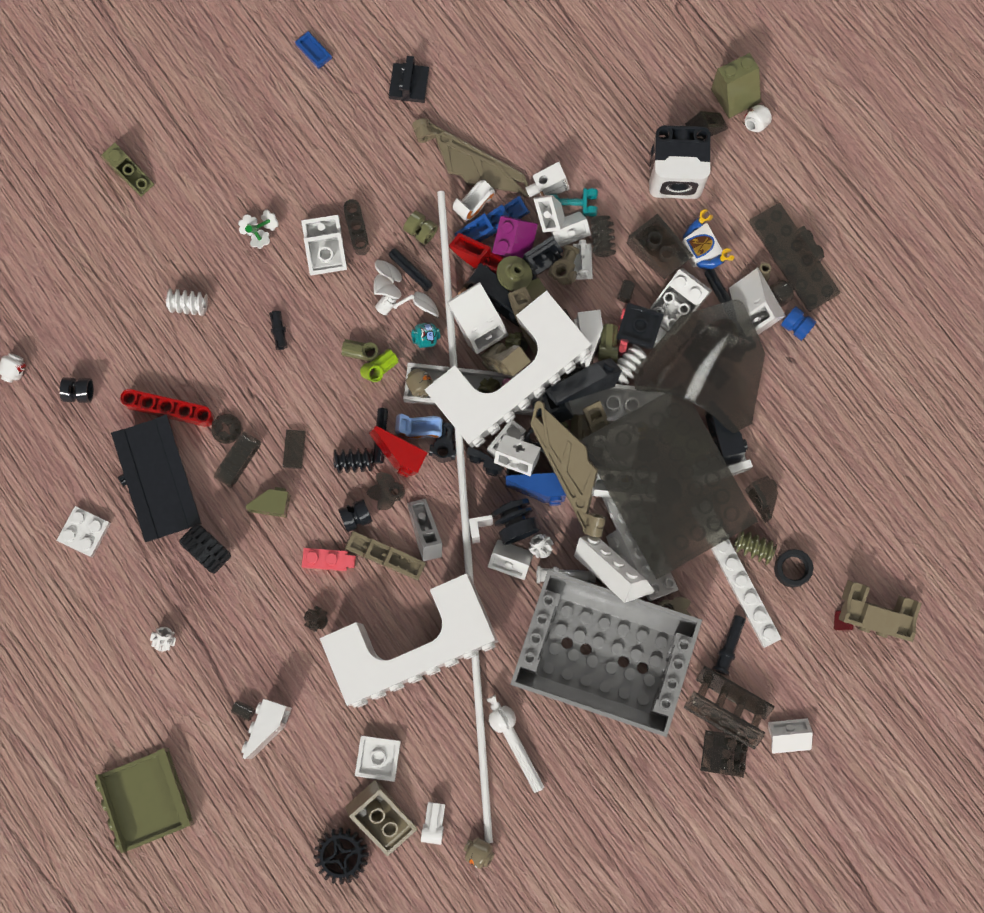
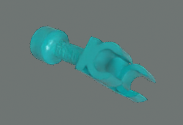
[550,188,598,217]

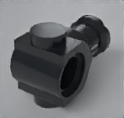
[429,422,456,463]

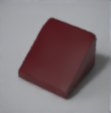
[834,610,854,632]

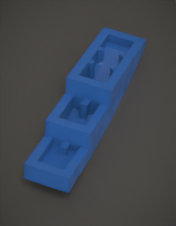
[454,196,530,242]

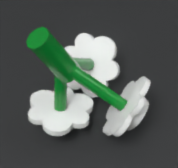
[238,210,279,249]

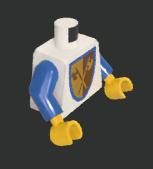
[675,209,734,269]

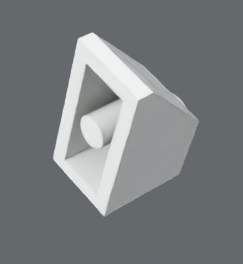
[534,195,565,232]

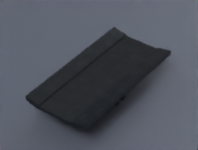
[111,414,202,542]

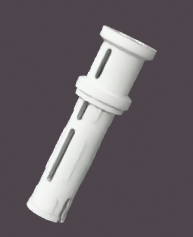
[536,566,596,584]

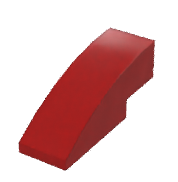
[449,233,503,275]

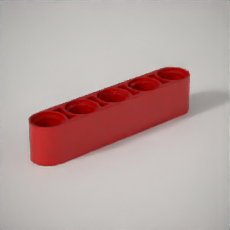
[120,389,215,427]

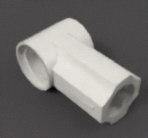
[421,802,445,845]

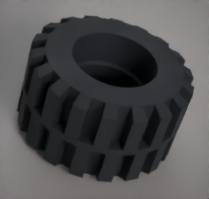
[179,523,231,574]

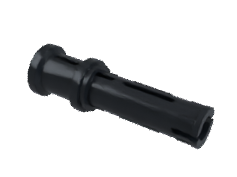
[712,615,746,676]

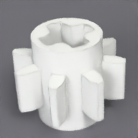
[529,534,554,558]
[150,627,176,652]

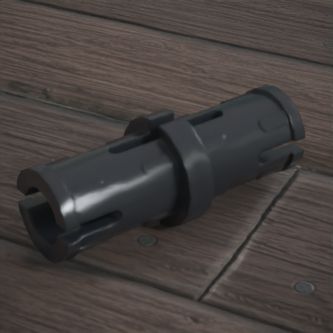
[269,311,288,350]

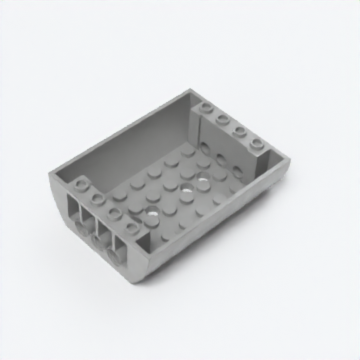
[510,570,702,737]

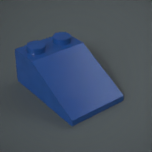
[505,473,566,506]

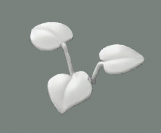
[374,259,439,318]

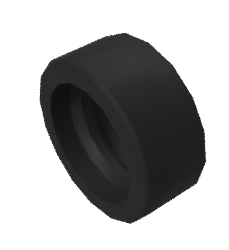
[774,549,814,588]

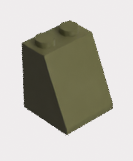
[711,53,761,118]

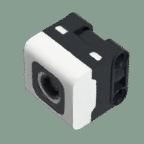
[649,125,711,199]

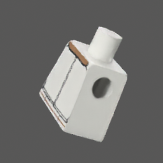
[525,162,570,198]

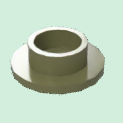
[496,256,533,291]

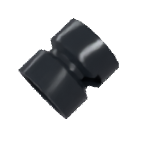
[60,377,94,403]
[338,499,373,532]

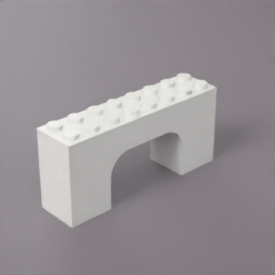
[425,290,592,448]
[320,573,499,708]

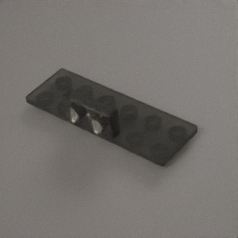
[749,203,840,312]

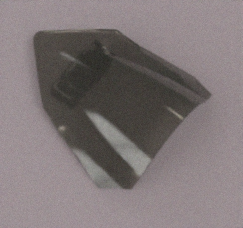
[634,300,765,433]

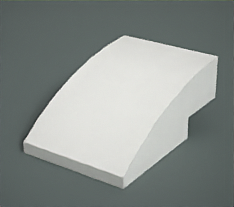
[301,215,347,276]

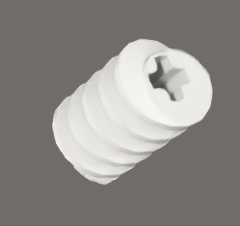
[166,288,208,316]
[617,344,649,385]

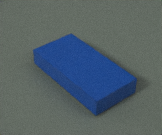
[295,31,332,69]

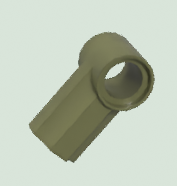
[598,324,618,362]
[341,339,381,363]

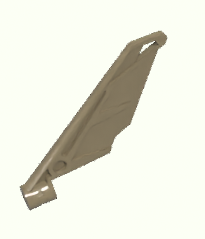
[412,118,529,197]
[531,401,606,538]

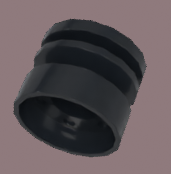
[491,498,541,545]

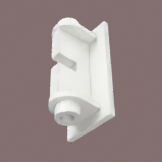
[573,240,593,280]

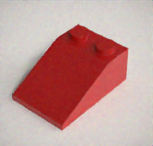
[369,426,428,478]

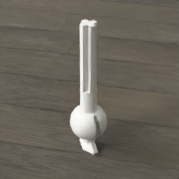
[487,695,545,793]

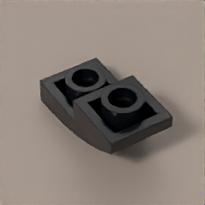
[466,447,502,477]

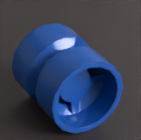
[781,306,817,341]

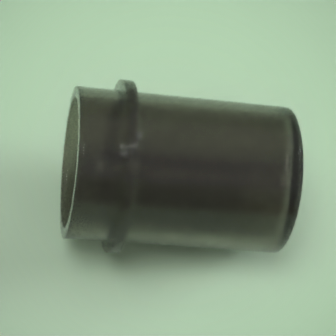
[617,280,635,303]
[231,700,255,721]

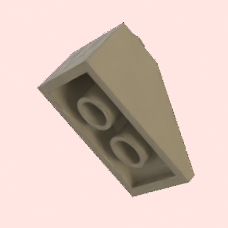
[345,779,418,856]

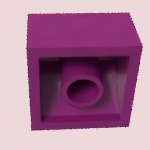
[492,215,538,258]

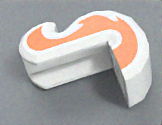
[453,180,495,220]

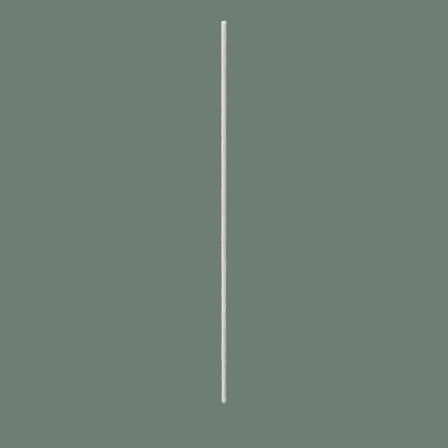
[437,191,493,843]

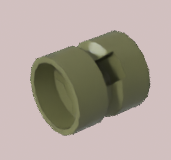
[403,210,438,245]

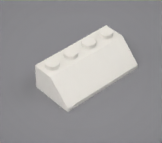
[574,535,655,603]

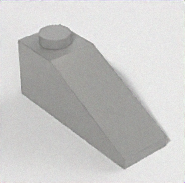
[407,499,442,561]

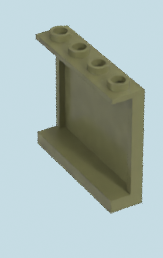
[95,748,194,853]

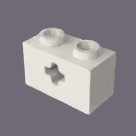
[494,434,541,476]

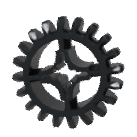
[314,827,369,884]

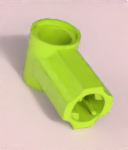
[360,349,399,382]

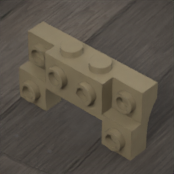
[839,580,922,642]

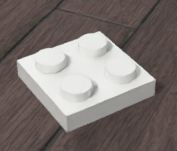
[56,506,111,558]
[355,736,401,782]

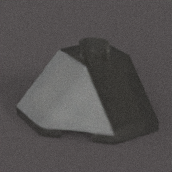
[745,476,778,523]

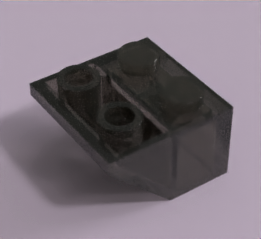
[700,730,748,778]

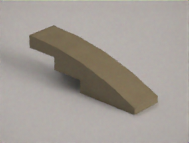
[344,531,426,581]

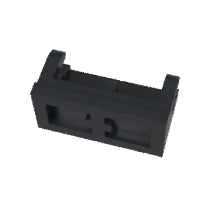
[522,236,563,278]

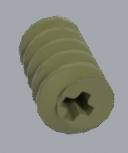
[733,528,777,565]

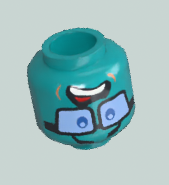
[411,322,440,348]

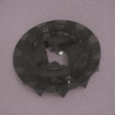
[211,413,242,444]

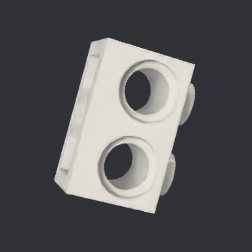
[487,420,526,459]

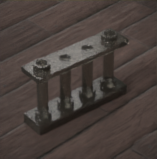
[683,666,775,750]

